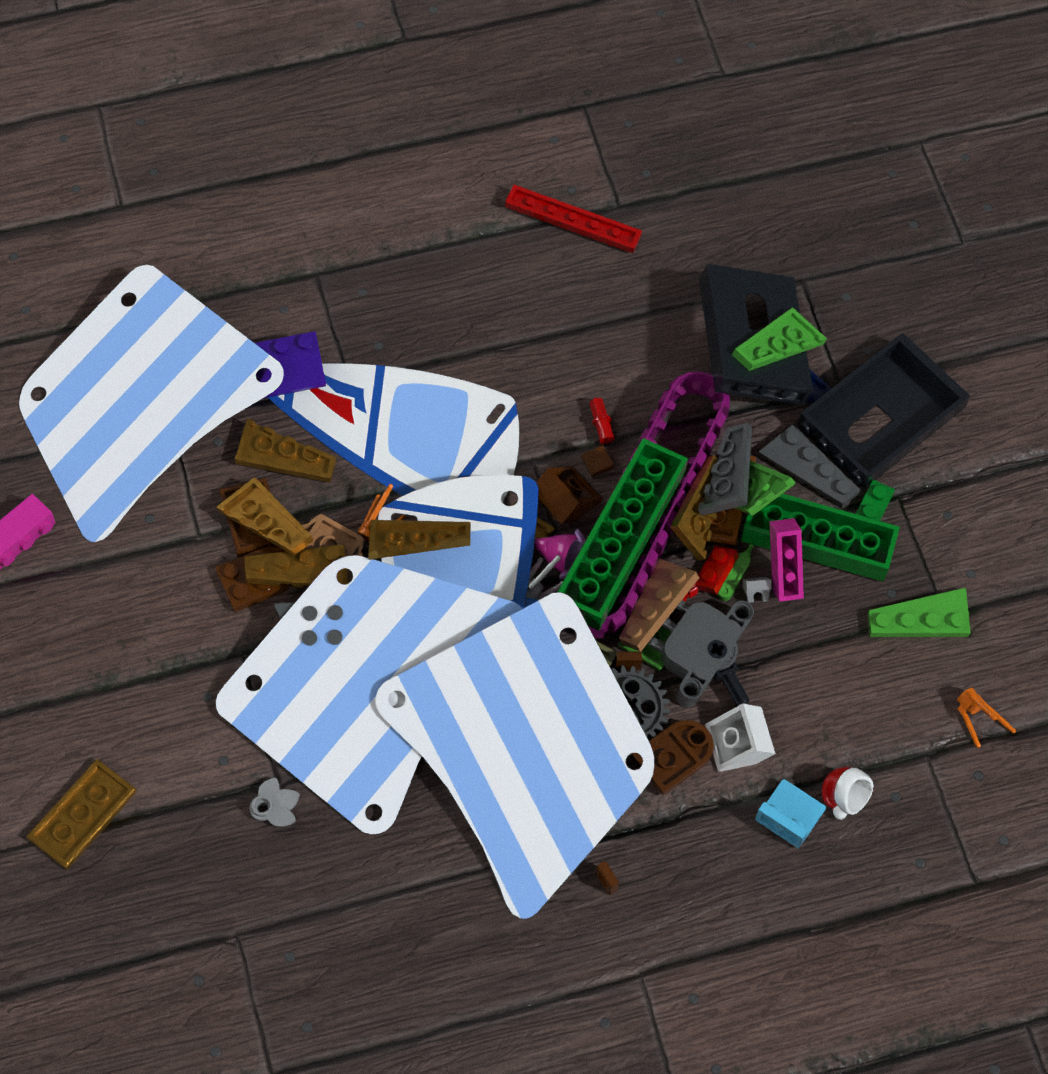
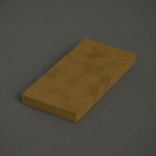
[26,759,137,870]

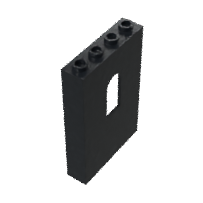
[699,264,813,405]
[798,333,970,489]

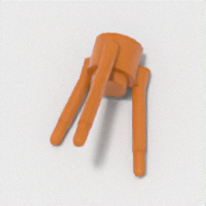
[357,484,406,543]
[957,688,1016,748]

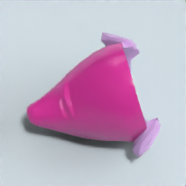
[534,529,586,580]

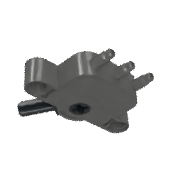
[648,600,754,708]

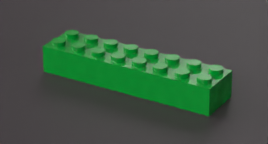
[557,438,688,631]

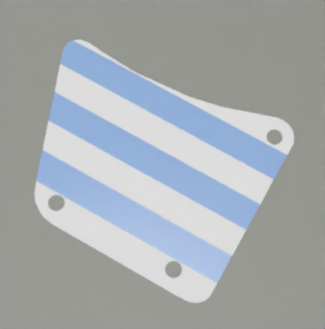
[19,265,284,542]
[216,556,523,834]
[376,593,654,919]

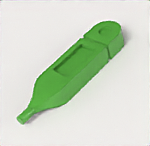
[717,544,754,601]

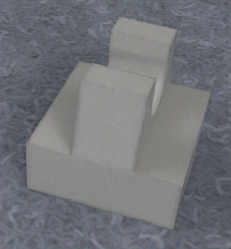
[742,577,772,603]

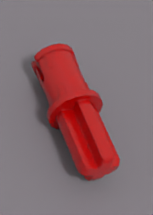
[589,397,615,444]

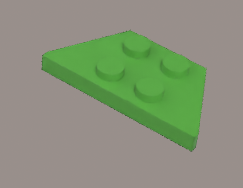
[736,460,796,516]

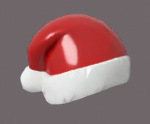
[822,767,874,820]

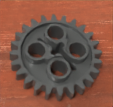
[611,666,670,740]

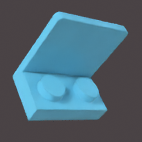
[755,779,826,849]

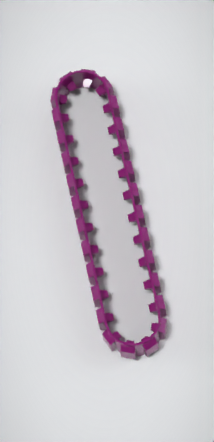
[588,371,730,638]

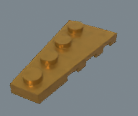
[670,455,718,561]
[216,477,314,556]
[369,520,471,560]
[244,544,348,588]

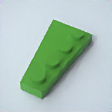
[732,307,827,371]
[868,588,971,637]

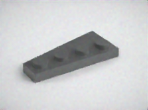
[698,423,752,515]
[757,425,860,508]

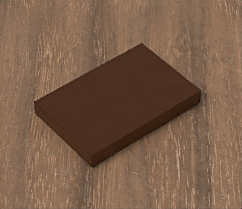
[219,478,277,557]

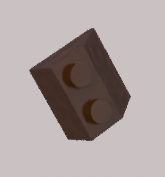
[536,466,603,524]

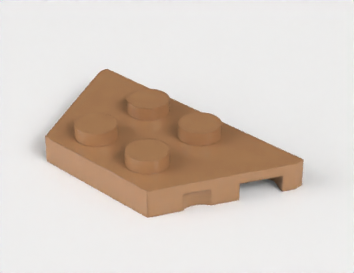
[281,514,364,584]

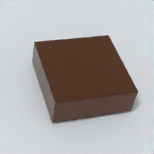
[581,445,614,477]
[615,651,642,671]
[596,861,619,895]

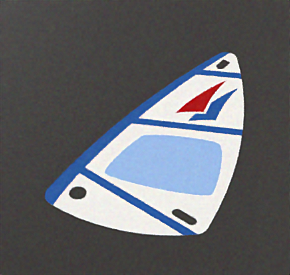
[269,363,519,503]
[378,475,538,609]

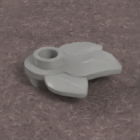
[249,778,300,827]

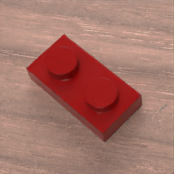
[695,545,739,595]

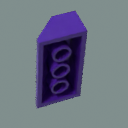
[255,331,327,399]

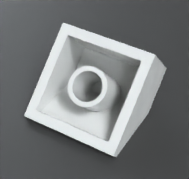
[704,703,775,772]

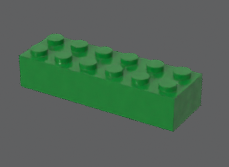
[741,494,900,582]

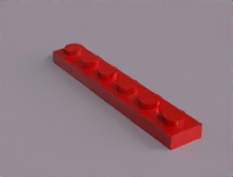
[505,185,642,253]

